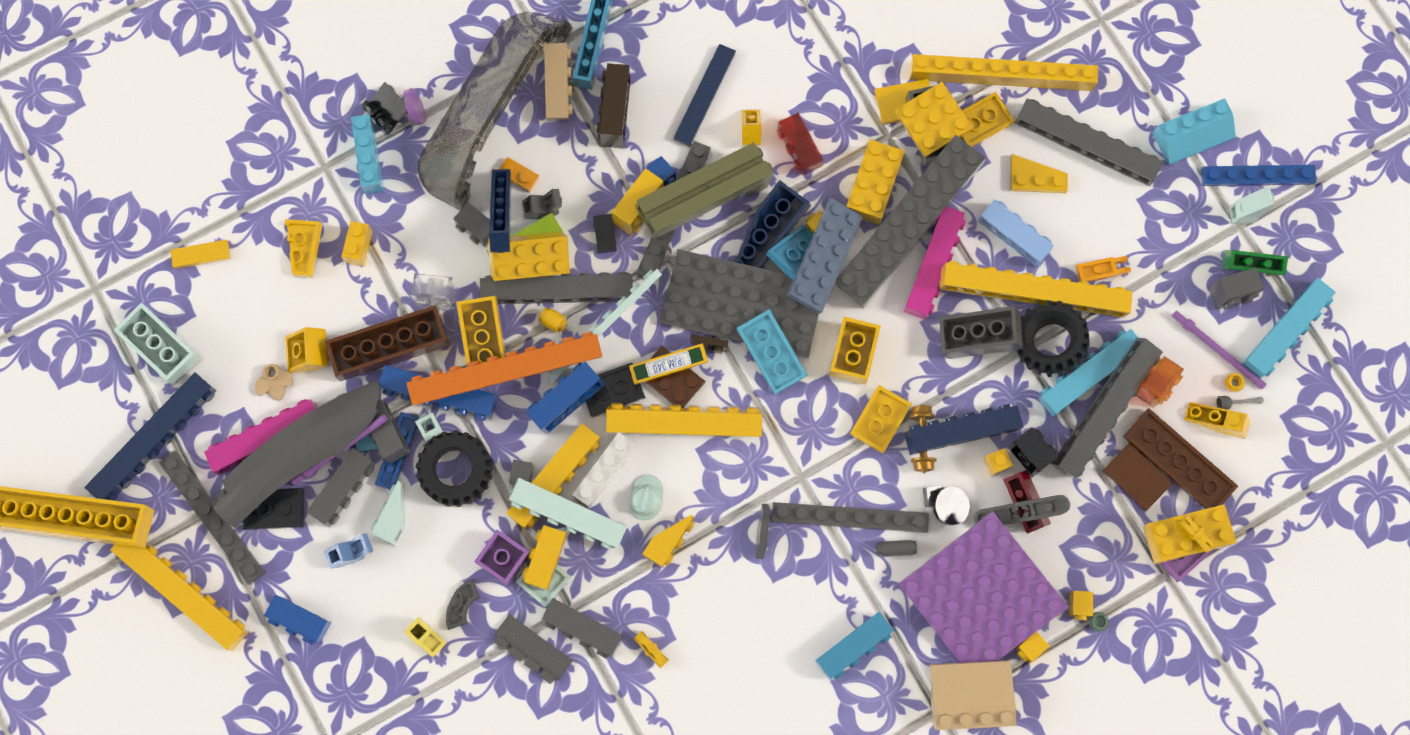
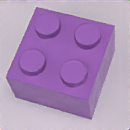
[474,529,530,586]

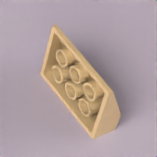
[930,660,1016,730]

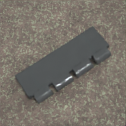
[493,614,573,684]

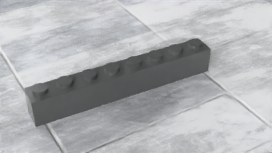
[1014,98,1163,187]
[480,272,633,304]
[1051,338,1163,479]

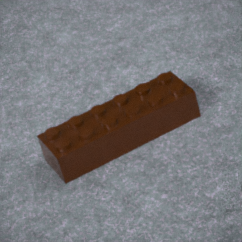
[325,305,450,382]

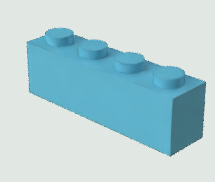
[351,114,384,194]

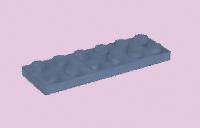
[787,198,863,314]

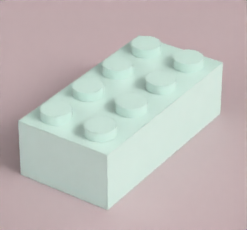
[113,303,201,386]

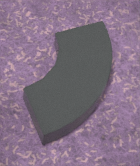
[756,503,770,559]
[446,579,480,630]

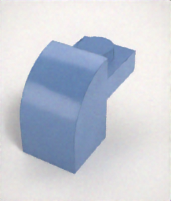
[324,533,373,569]

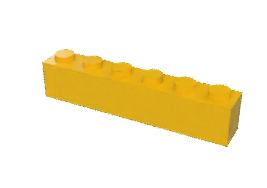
[506,423,601,530]

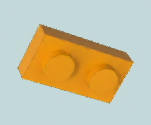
[500,157,539,193]

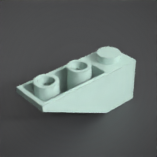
[1229,186,1274,225]
[371,481,405,546]

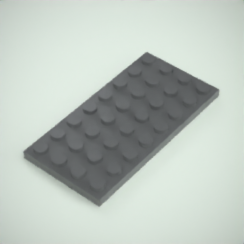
[660,249,819,358]

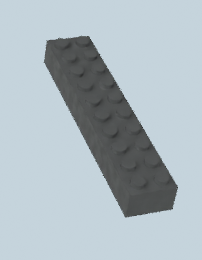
[835,135,985,308]

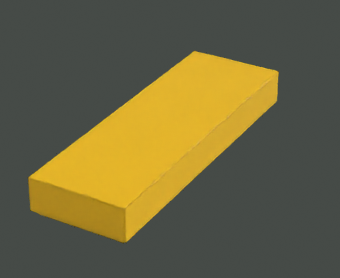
[171,239,231,269]

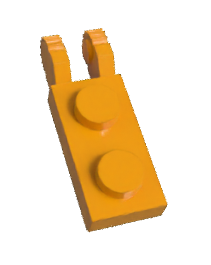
[1075,256,1131,282]

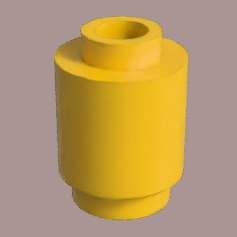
[538,307,568,333]

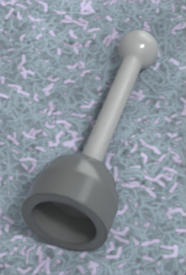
[1216,395,1264,410]

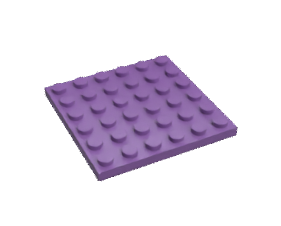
[898,511,1068,663]

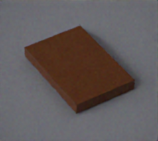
[1102,443,1173,512]

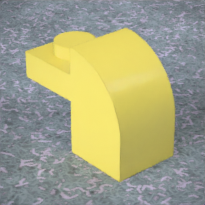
[404,616,447,658]

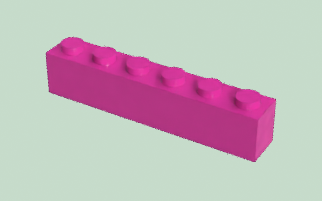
[903,207,966,320]
[204,399,317,475]

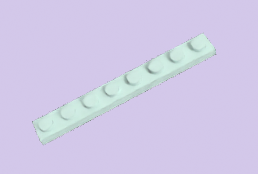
[547,269,662,383]

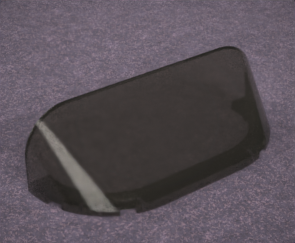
[418,12,573,211]

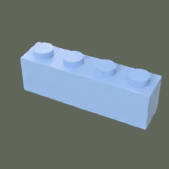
[978,199,1054,267]

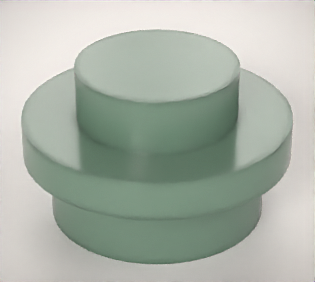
[1088,612,1109,632]

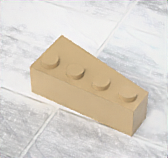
[544,43,573,121]

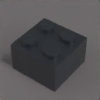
[1008,427,1058,478]

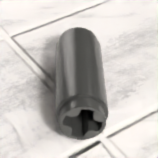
[876,540,917,557]

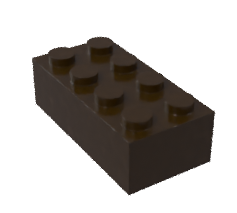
[597,63,631,149]

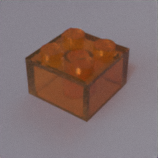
[1136,356,1184,408]

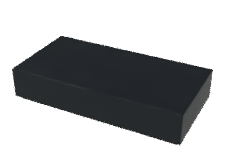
[593,214,617,254]

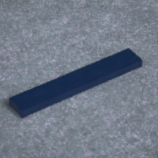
[673,44,736,147]

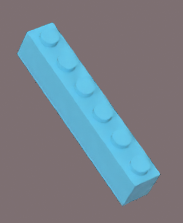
[1242,278,1336,378]
[1038,329,1139,417]

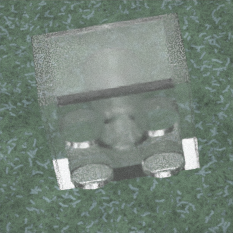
[411,273,458,311]

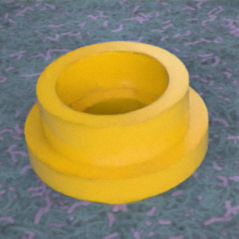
[1225,373,1245,392]

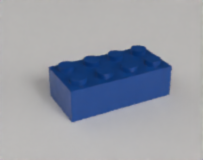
[526,361,605,435]

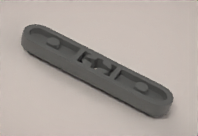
[974,495,1070,525]

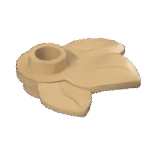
[255,364,293,401]

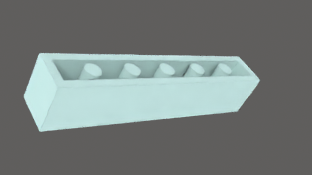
[508,478,627,550]

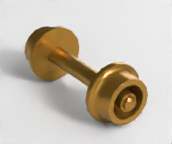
[909,404,937,474]

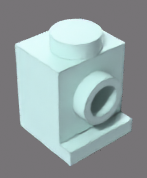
[415,412,443,444]

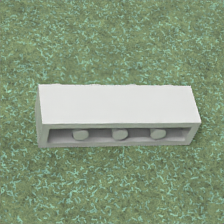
[572,432,635,509]

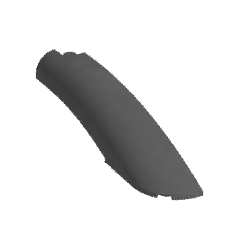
[213,381,381,528]

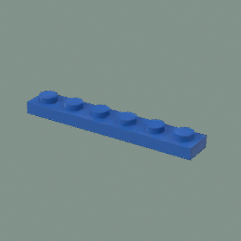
[1201,165,1317,186]

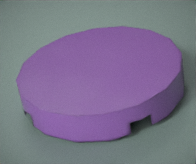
[403,88,426,125]

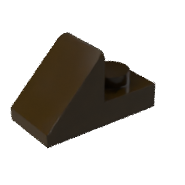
[690,333,729,355]

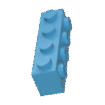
[815,612,894,681]

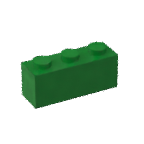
[1222,250,1288,275]

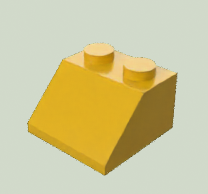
[285,327,329,374]

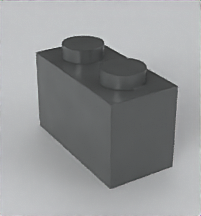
[453,202,489,247]

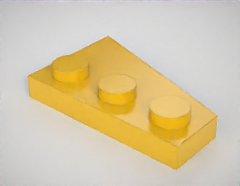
[1010,154,1068,194]
[285,219,323,278]

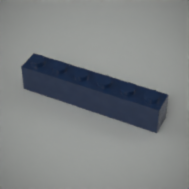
[489,169,512,253]
[904,404,1024,455]

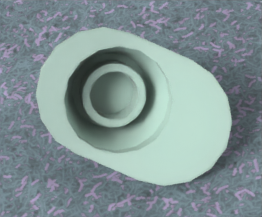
[629,474,663,520]

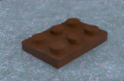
[646,345,706,408]

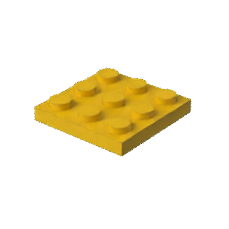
[894,81,973,158]

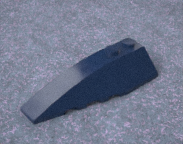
[734,180,811,268]

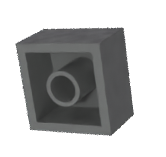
[1209,268,1264,310]

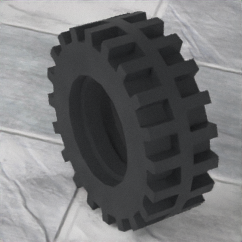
[1017,300,1090,377]
[415,430,493,507]

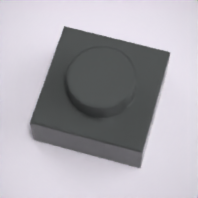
[922,486,943,507]

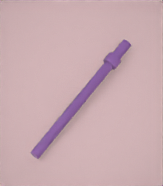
[1171,310,1267,390]
[290,414,388,486]

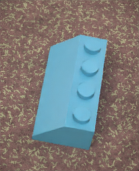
[1152,98,1236,166]

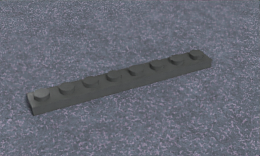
[636,141,711,278]
[159,451,266,585]
[772,502,929,533]

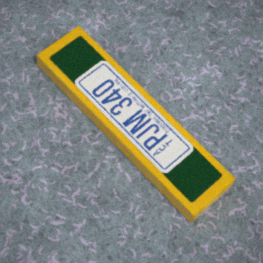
[629,343,709,385]

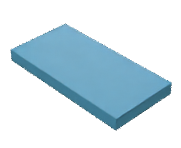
[736,309,808,395]

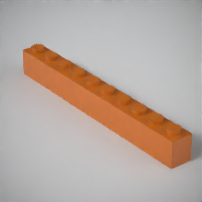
[406,332,603,405]

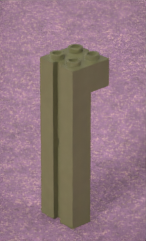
[635,142,774,239]

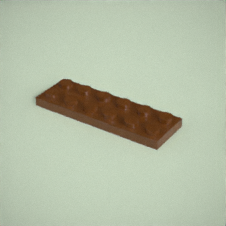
[1122,408,1238,509]

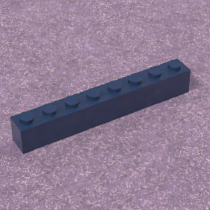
[84,372,217,501]

